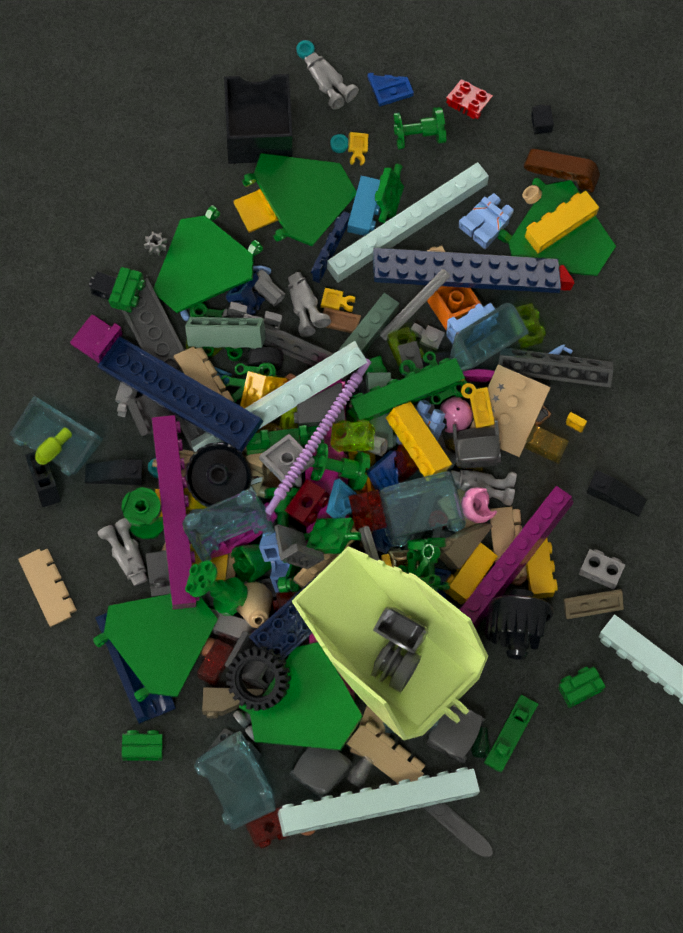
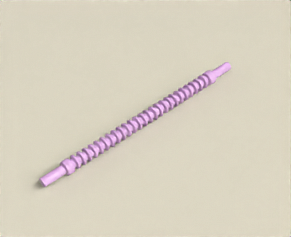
[265,359,371,515]

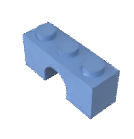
[259,531,292,593]

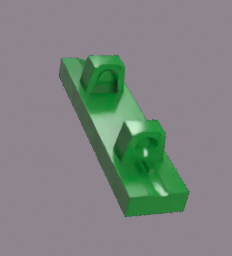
[246,425,324,455]
[484,695,538,773]

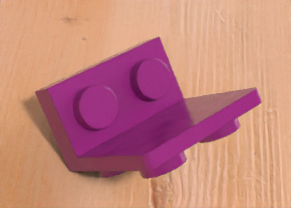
[70,315,123,363]

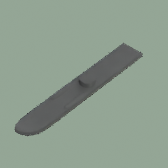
[396,783,493,857]

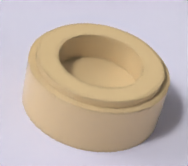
[522,185,542,204]

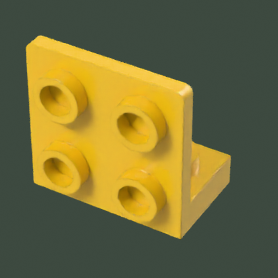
[234,189,278,233]
[240,371,288,409]

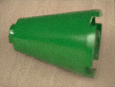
[231,544,272,583]

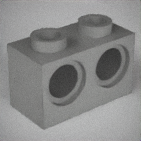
[579,549,625,590]

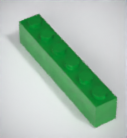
[349,358,465,425]

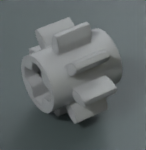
[144,232,167,256]

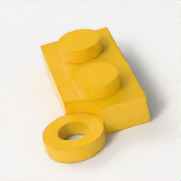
[461,383,495,429]

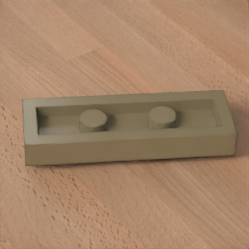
[564,589,624,619]

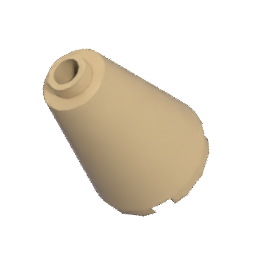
[236,582,273,628]

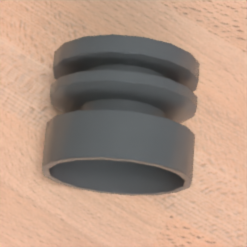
[371,641,422,693]

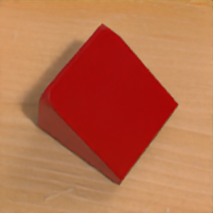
[559,265,574,290]

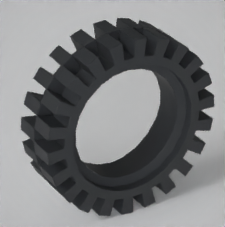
[226,646,291,711]

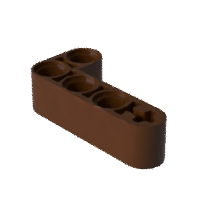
[524,149,600,193]

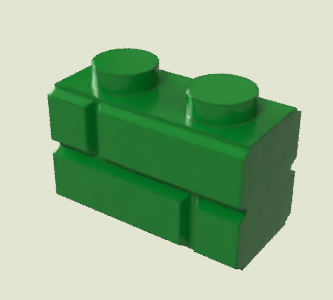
[109,267,145,313]
[558,667,605,708]
[122,730,163,761]

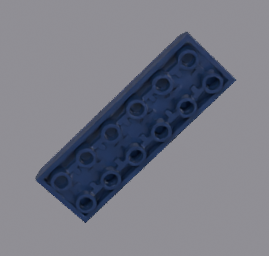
[249,563,330,661]
[95,613,176,724]

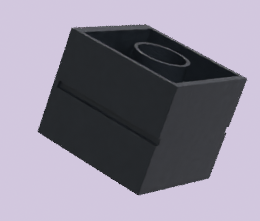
[224,74,293,164]

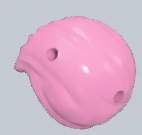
[440,396,473,433]
[461,487,497,523]

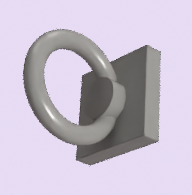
[259,434,315,490]

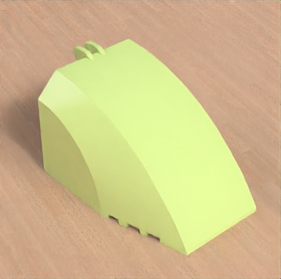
[292,546,488,740]

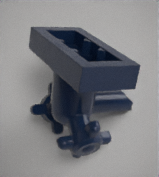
[225,273,265,315]

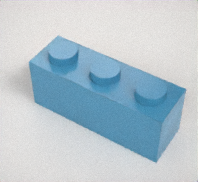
[347,176,380,236]

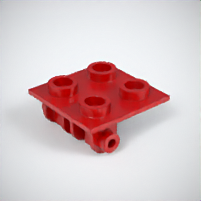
[446,79,493,119]

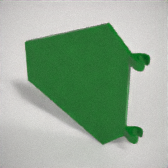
[242,153,357,246]
[497,178,616,276]
[153,205,263,313]
[93,594,218,702]
[239,642,363,750]

